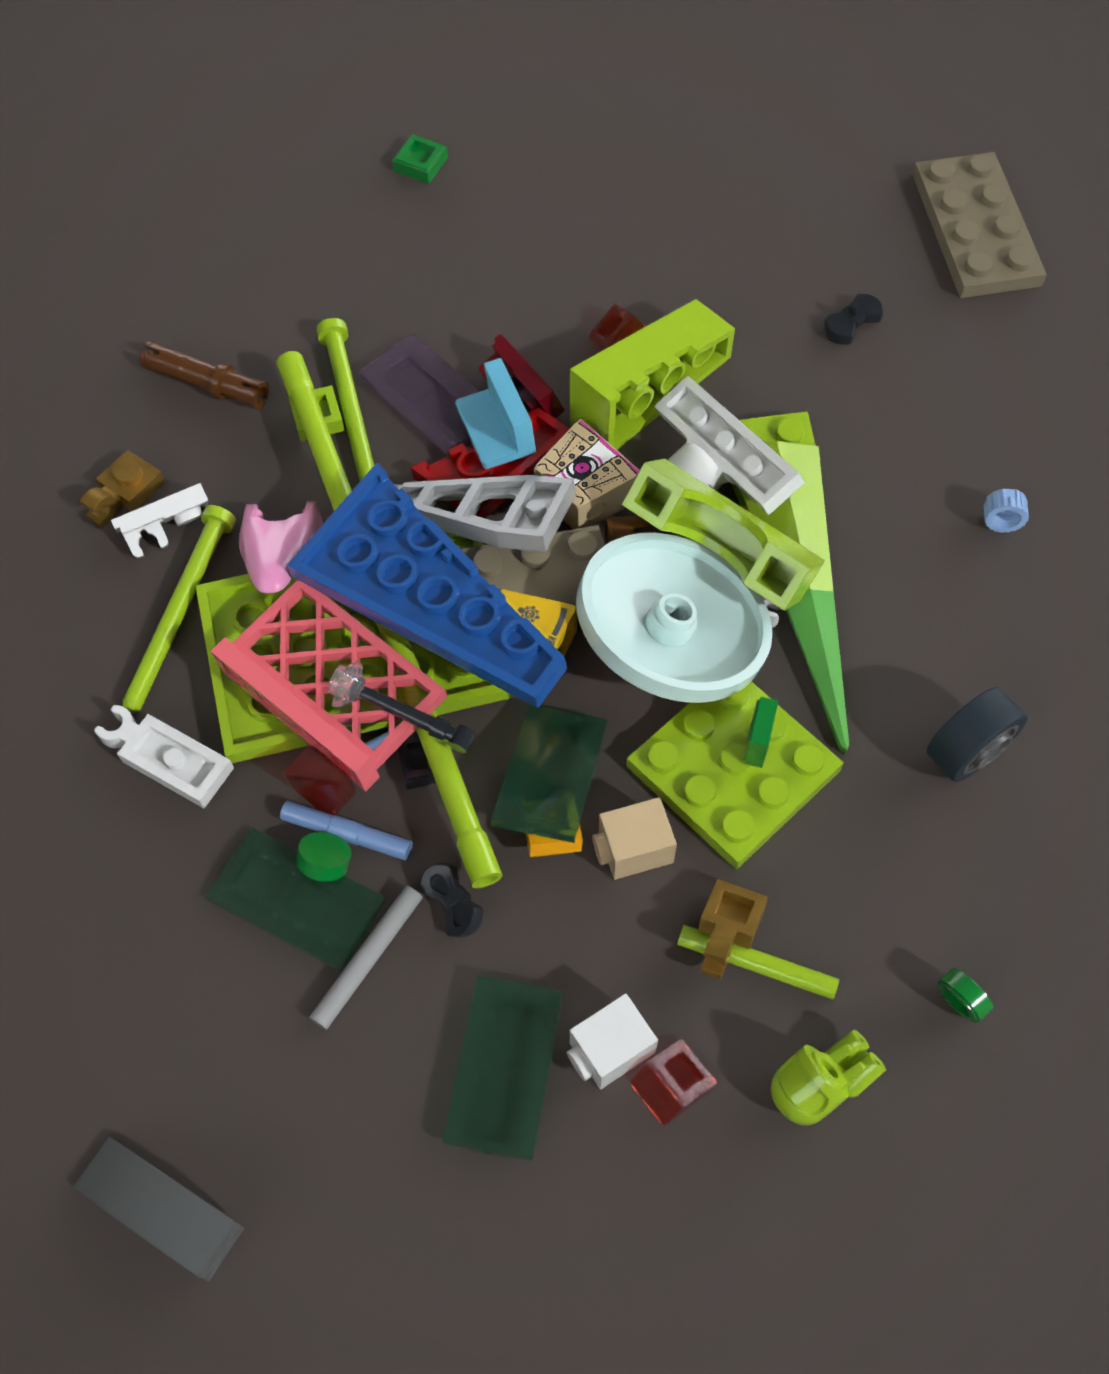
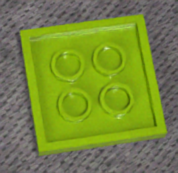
[626,681,844,870]

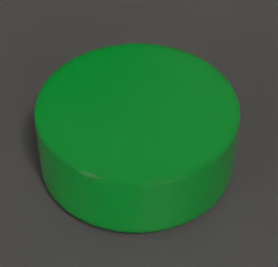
[296,832,351,882]
[938,968,993,1023]

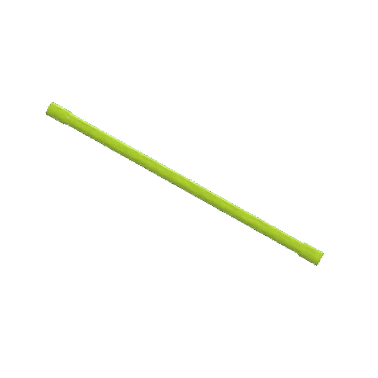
[276,351,503,888]

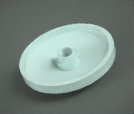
[576,533,772,703]

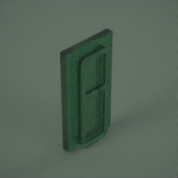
[491,704,608,843]
[205,827,386,973]
[442,976,563,1161]

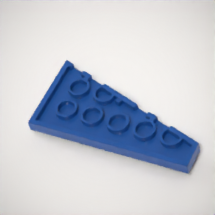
[287,463,567,709]

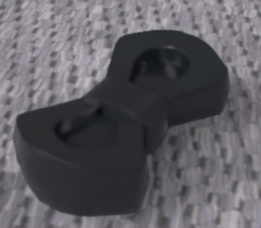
[824,293,883,345]
[420,862,484,938]

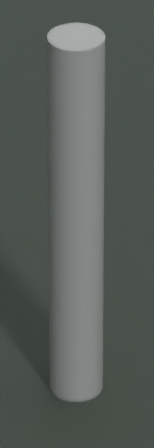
[309,885,423,1030]

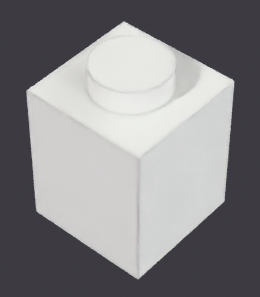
[566,994,658,1090]

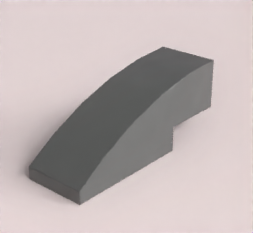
[73,1136,244,1282]

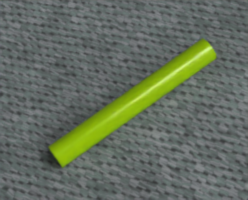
[677,925,840,1000]

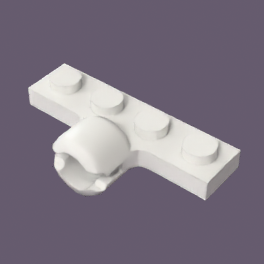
[654,376,805,515]

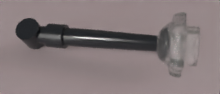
[327,662,476,754]

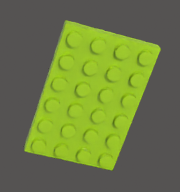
[195,532,515,764]

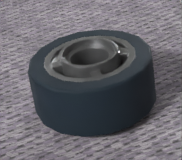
[926,687,1028,782]

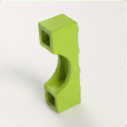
[622,458,825,611]

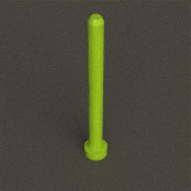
[316,318,374,482]
[123,505,236,713]

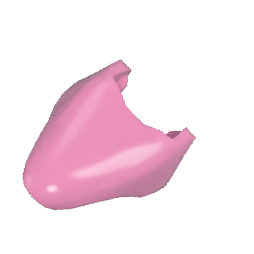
[239,501,324,593]

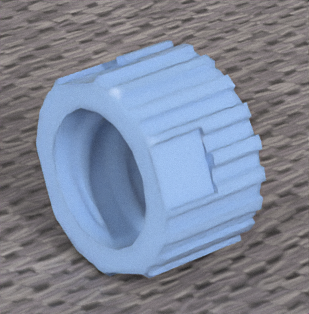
[983,489,1029,533]

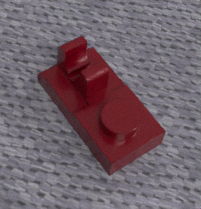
[479,333,565,418]

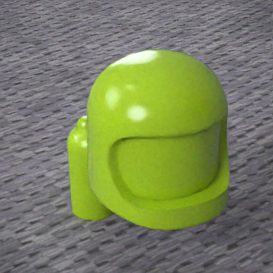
[770,1030,886,1126]

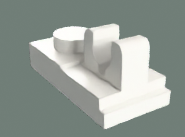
[111,483,208,559]

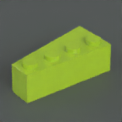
[570,299,735,450]

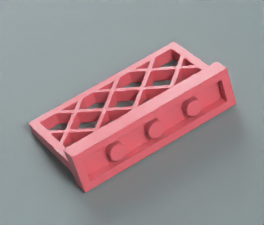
[211,580,448,792]

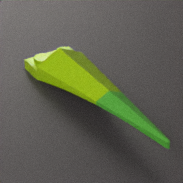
[731,411,849,754]

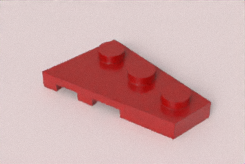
[410,408,570,518]

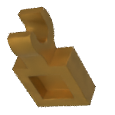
[80,450,165,527]
[698,879,768,980]

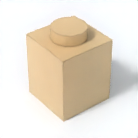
[592,797,677,880]

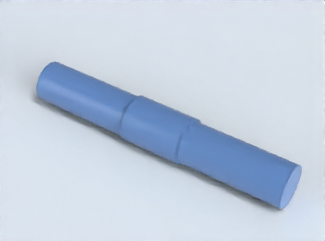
[280,800,413,861]

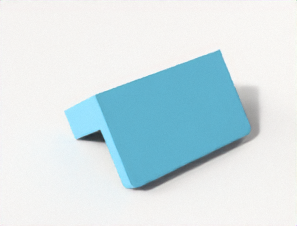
[455,358,536,469]

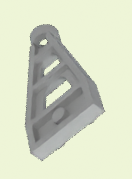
[394,475,576,552]

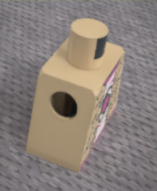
[534,419,640,529]

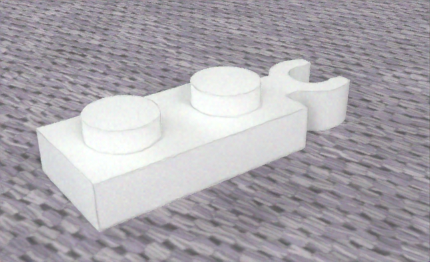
[94,705,234,809]

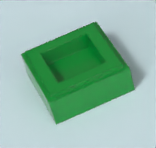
[392,134,448,184]
[743,697,778,768]

